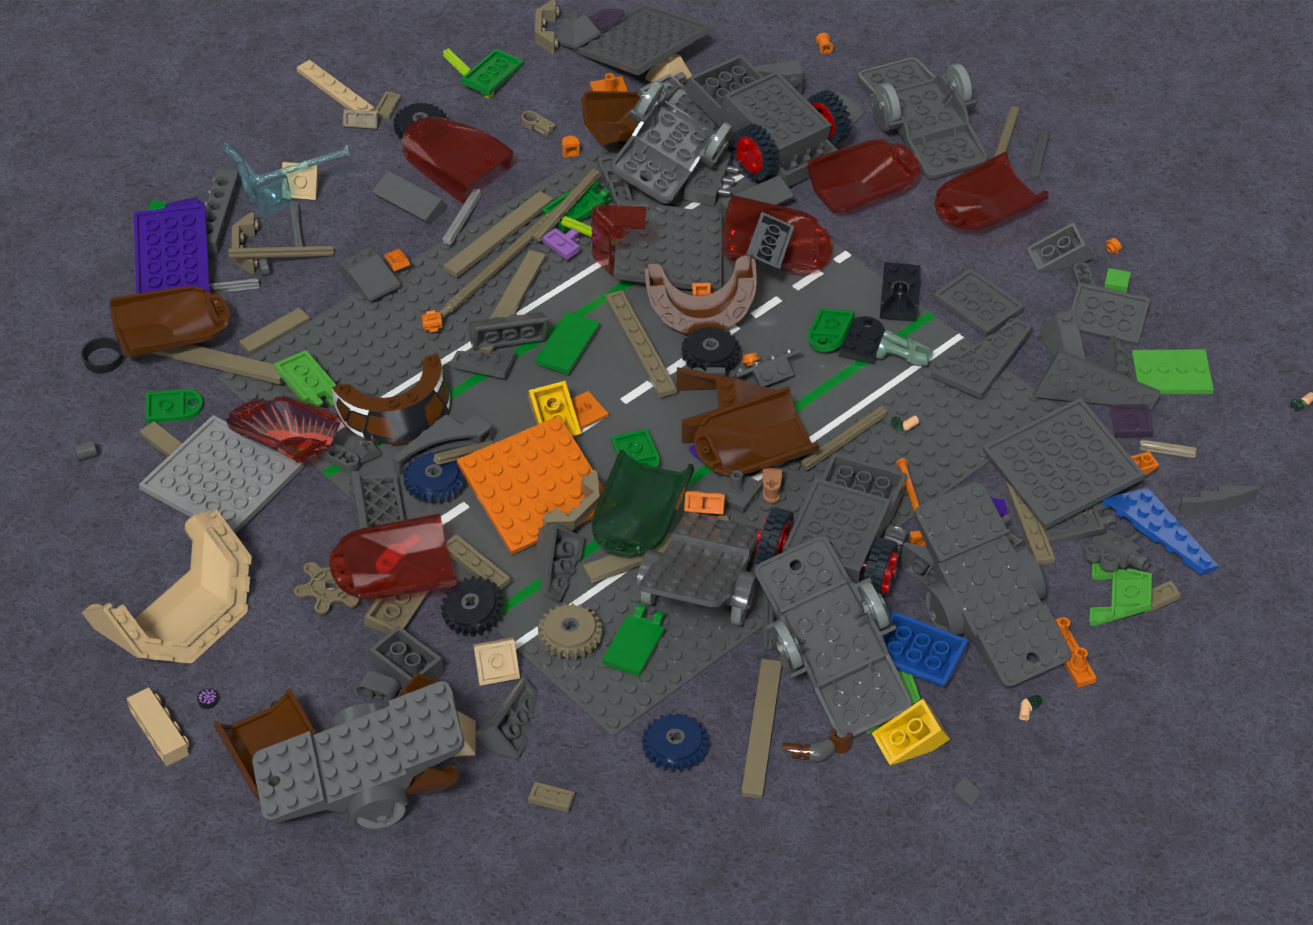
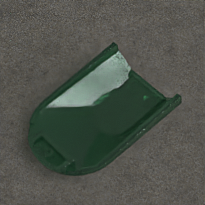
[591,449,695,558]

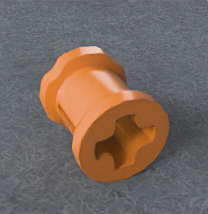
[815,33,834,54]

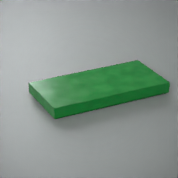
[460,49,524,96]
[535,311,600,375]

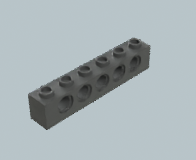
[205,169,240,255]

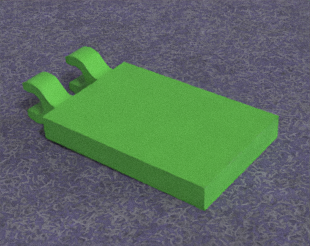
[274,350,337,413]

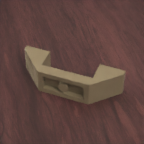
[535,0,559,54]
[232,212,259,274]
[542,470,600,531]

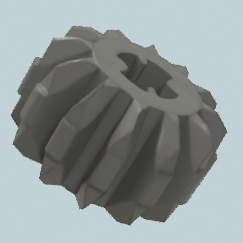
[883,525,907,558]

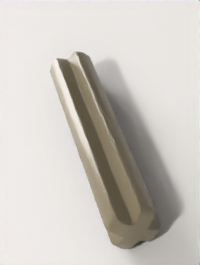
[1139,439,1197,458]

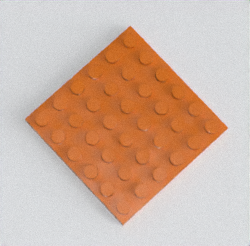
[457,416,615,555]

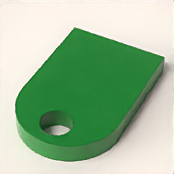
[808,308,855,352]
[145,389,203,423]
[611,428,660,479]

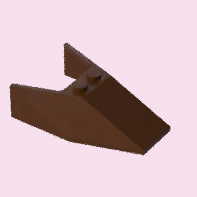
[676,367,775,443]

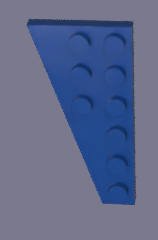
[1102,488,1218,575]

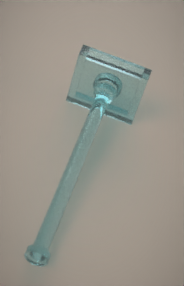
[221,142,292,218]
[237,146,351,205]

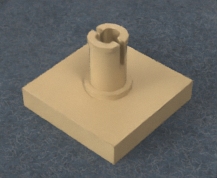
[281,161,319,200]
[473,637,520,686]

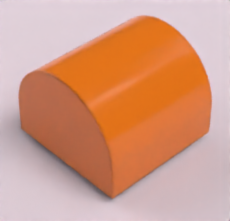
[562,136,580,158]
[692,283,711,295]

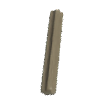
[433,440,494,465]

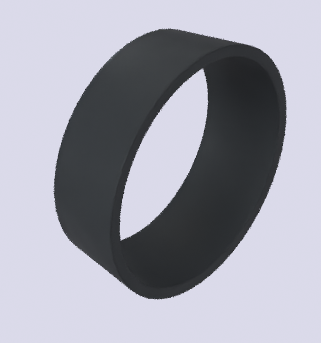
[81,337,122,374]

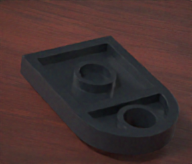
[838,316,884,364]

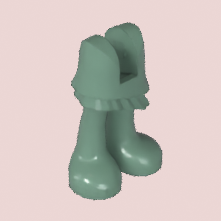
[876,329,933,366]

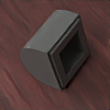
[74,441,97,461]

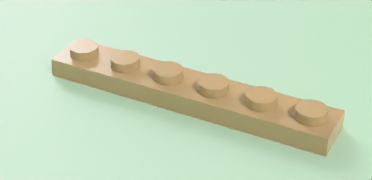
[297,60,375,111]

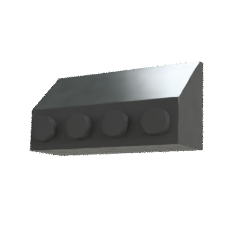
[468,312,548,350]

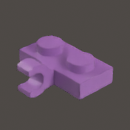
[542,228,580,260]

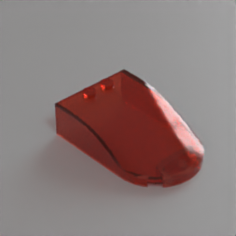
[402,117,514,204]

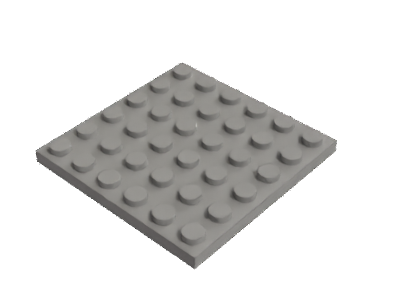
[139,415,304,534]

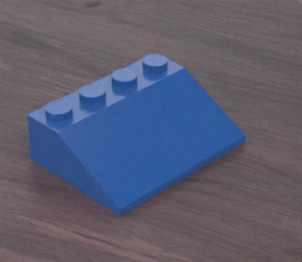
[882,611,968,687]

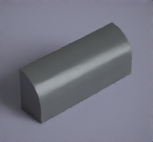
[371,171,446,223]
[718,175,794,225]

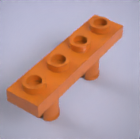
[1055,617,1097,688]

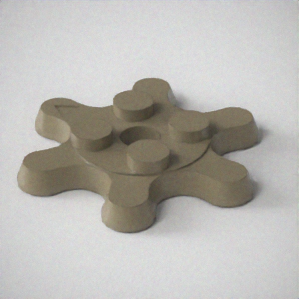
[294,556,368,615]

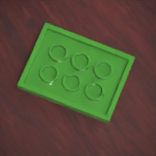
[1131,349,1214,394]

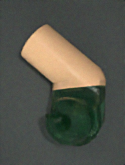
[1289,392,1313,411]
[891,415,919,431]
[1019,695,1043,721]

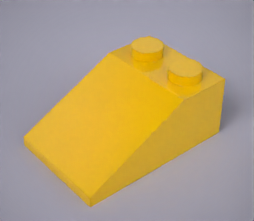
[528,381,581,437]
[872,699,950,765]

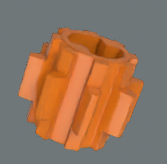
[421,310,442,333]

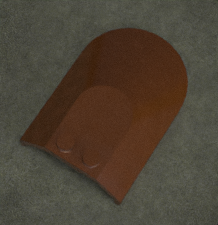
[581,91,640,145]
[109,286,230,357]
[694,386,819,475]
[214,689,317,801]

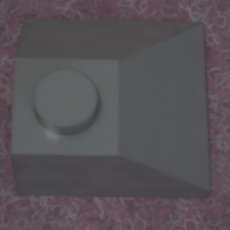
[557,12,601,49]

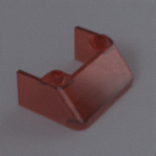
[592,205,647,277]

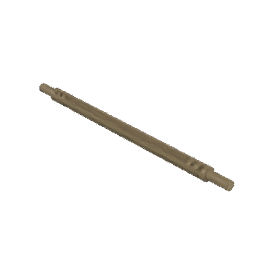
[439,205,559,319]

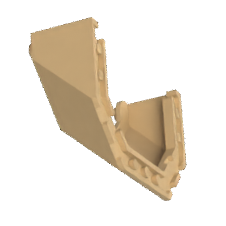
[82,509,252,664]

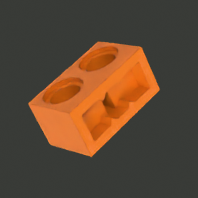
[684,490,726,514]

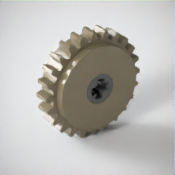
[538,603,602,660]

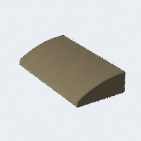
[364,560,438,634]

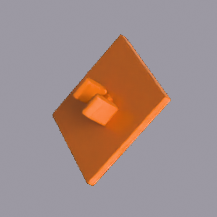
[571,391,609,429]

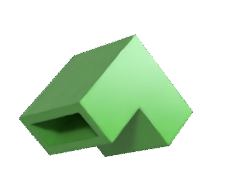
[1104,268,1131,293]

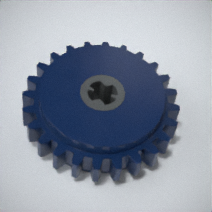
[403,451,465,503]
[642,713,709,772]

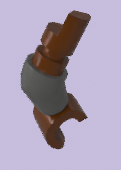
[782,728,852,762]

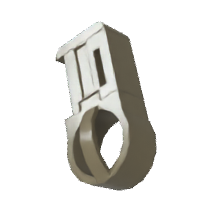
[521,111,555,137]

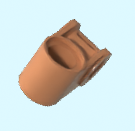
[762,468,782,503]

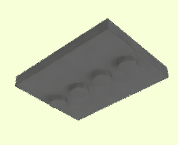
[933,268,1024,337]
[1071,282,1151,346]

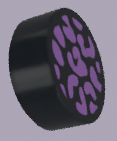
[197,688,218,709]

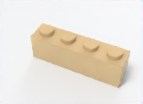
[127,688,190,766]

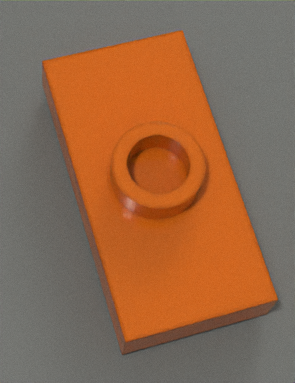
[384,249,410,272]

